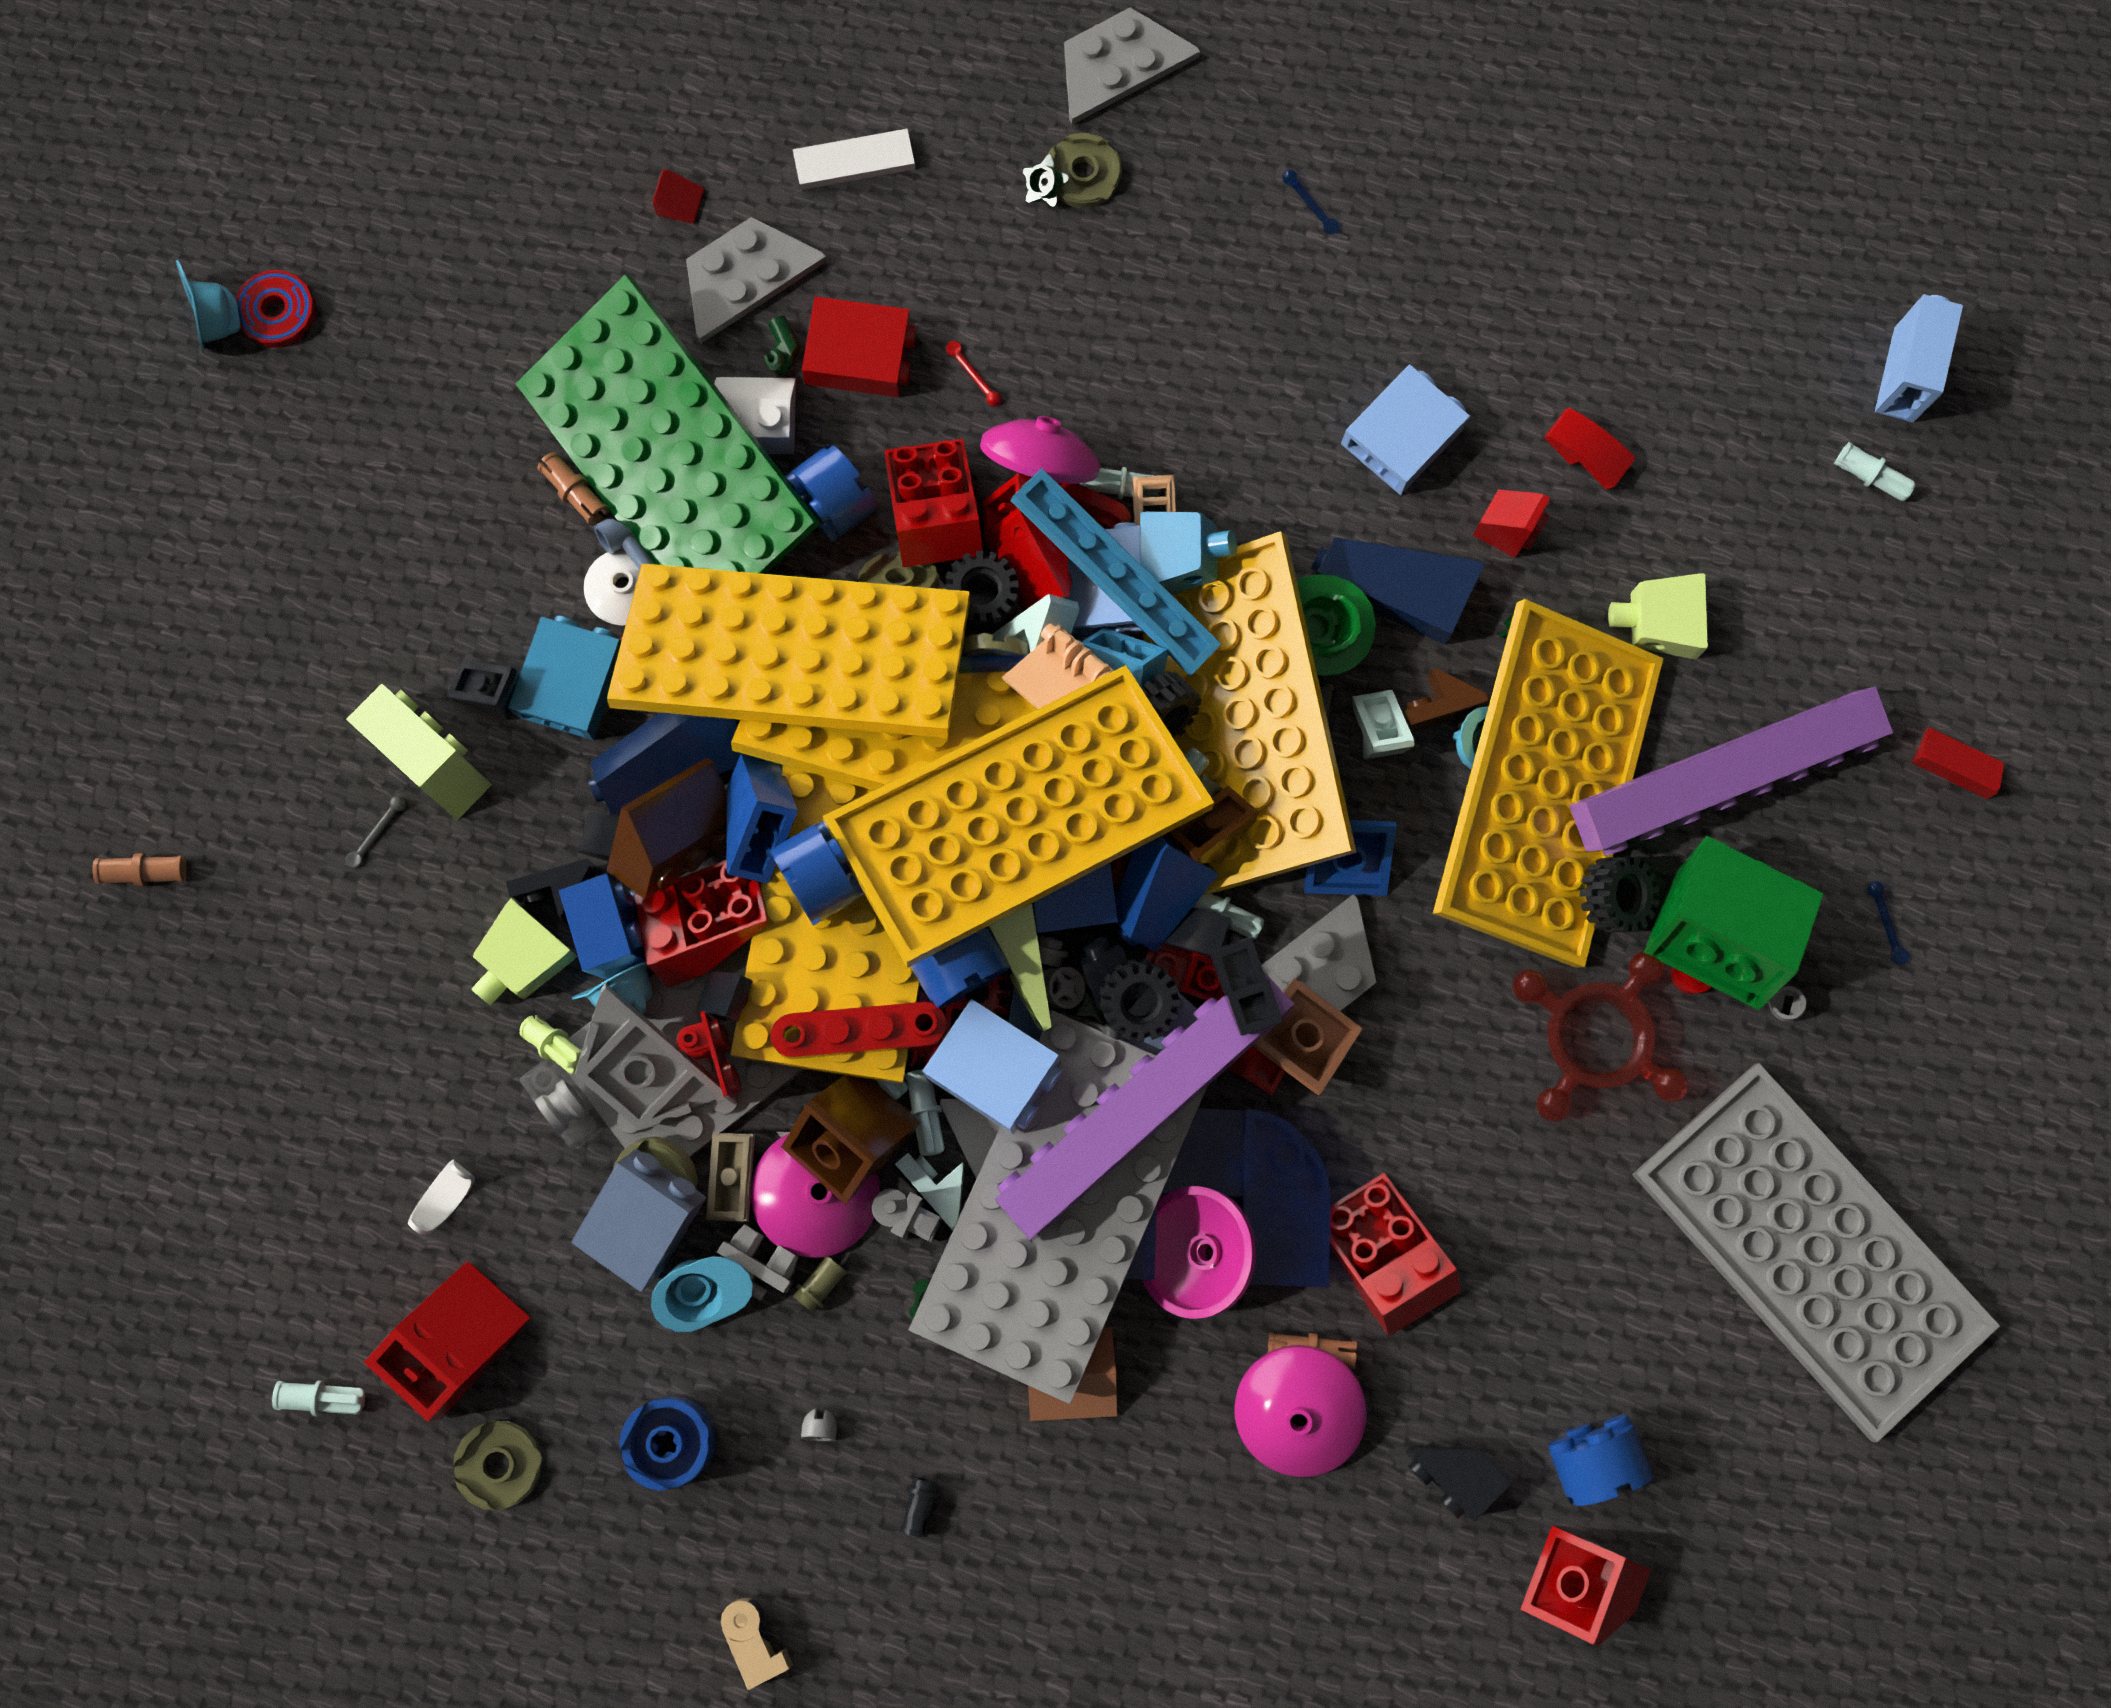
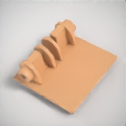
[1002,623,1114,709]

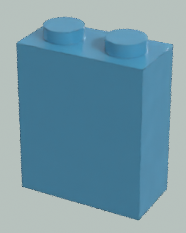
[508,616,621,740]

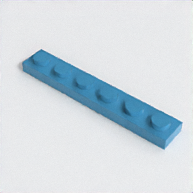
[1010,468,1221,676]

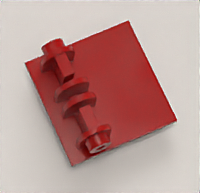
[677,1011,742,1105]

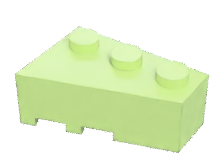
[346,684,492,820]

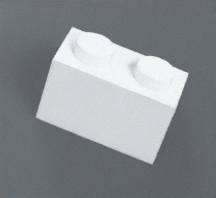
[714,377,796,454]

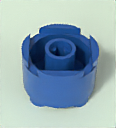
[785,444,878,543]
[769,821,865,926]
[910,926,1010,1009]
[619,1396,716,1491]
[1547,1414,1654,1506]

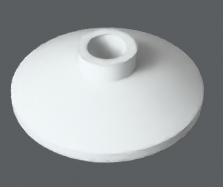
[584,548,640,626]

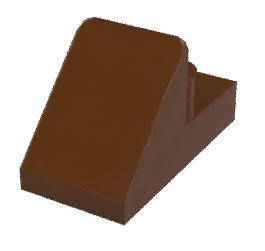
[1403,668,1489,732]
[1167,785,1258,863]

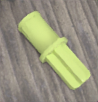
[520,1015,581,1074]

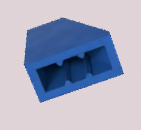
[726,753,798,884]
[1115,834,1219,952]

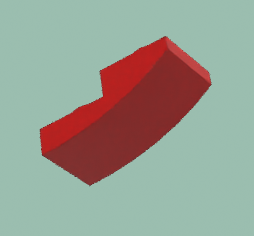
[1544,408,1636,490]
[1143,945,1224,1003]

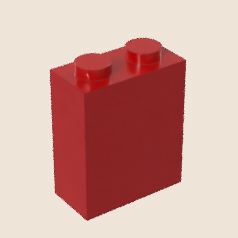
[802,296,917,398]

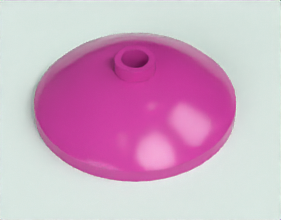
[980,416,1100,484]
[750,1134,880,1258]
[1137,1186,1256,1319]
[1234,1345,1367,1477]

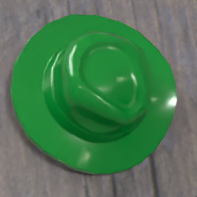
[1296,575,1376,677]

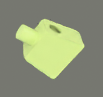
[1608,574,1708,659]
[472,899,577,1006]

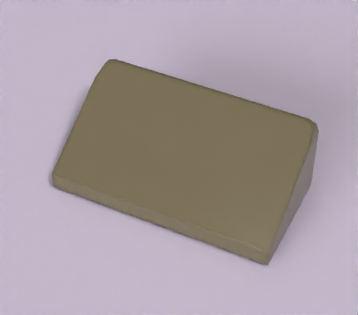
[706,1133,755,1222]

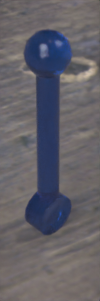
[1282,169,1339,235]
[1867,881,1909,965]

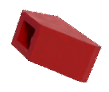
[1473,489,1550,558]

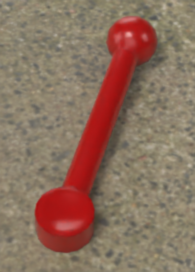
[946,341,1002,407]

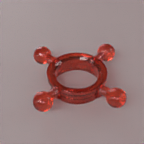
[1512,951,1689,1122]

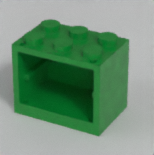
[1643,836,1823,1010]

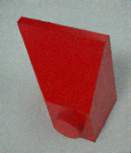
[1520,1526,1651,1646]

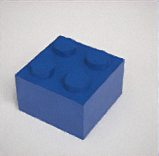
[558,873,646,980]

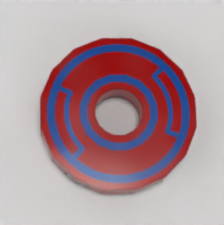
[235,270,316,348]

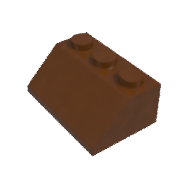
[607,757,727,899]

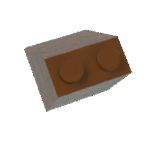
[781,1075,921,1205]

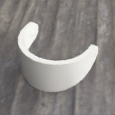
[408,1159,475,1235]

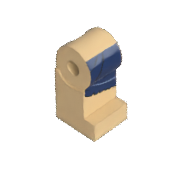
[721,1598,793,1690]

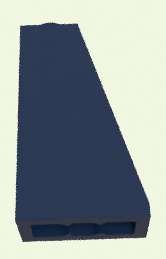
[1311,537,1484,645]
[588,713,741,815]

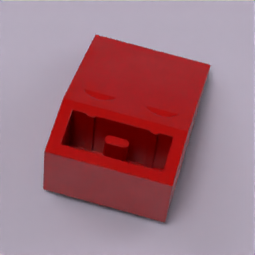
[884,439,983,568]
[982,473,1072,612]
[634,860,769,988]
[1313,1173,1461,1337]
[363,1261,531,1422]

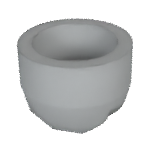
[1770,986,1806,1022]
[801,1409,837,1442]

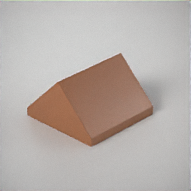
[1253,978,1363,1095]
[1028,1327,1117,1421]

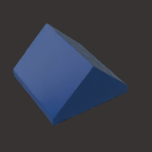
[1304,820,1396,896]
[1032,863,1118,933]

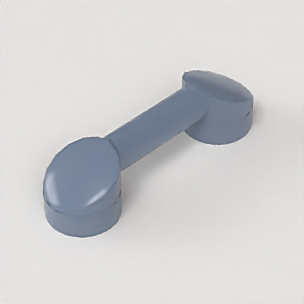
[594,519,654,571]

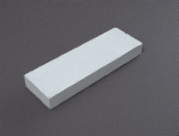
[793,129,915,190]

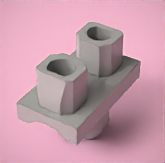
[872,1189,942,1242]
[717,1224,800,1301]

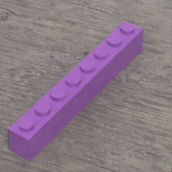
[1569,687,1893,856]
[995,972,1294,1243]

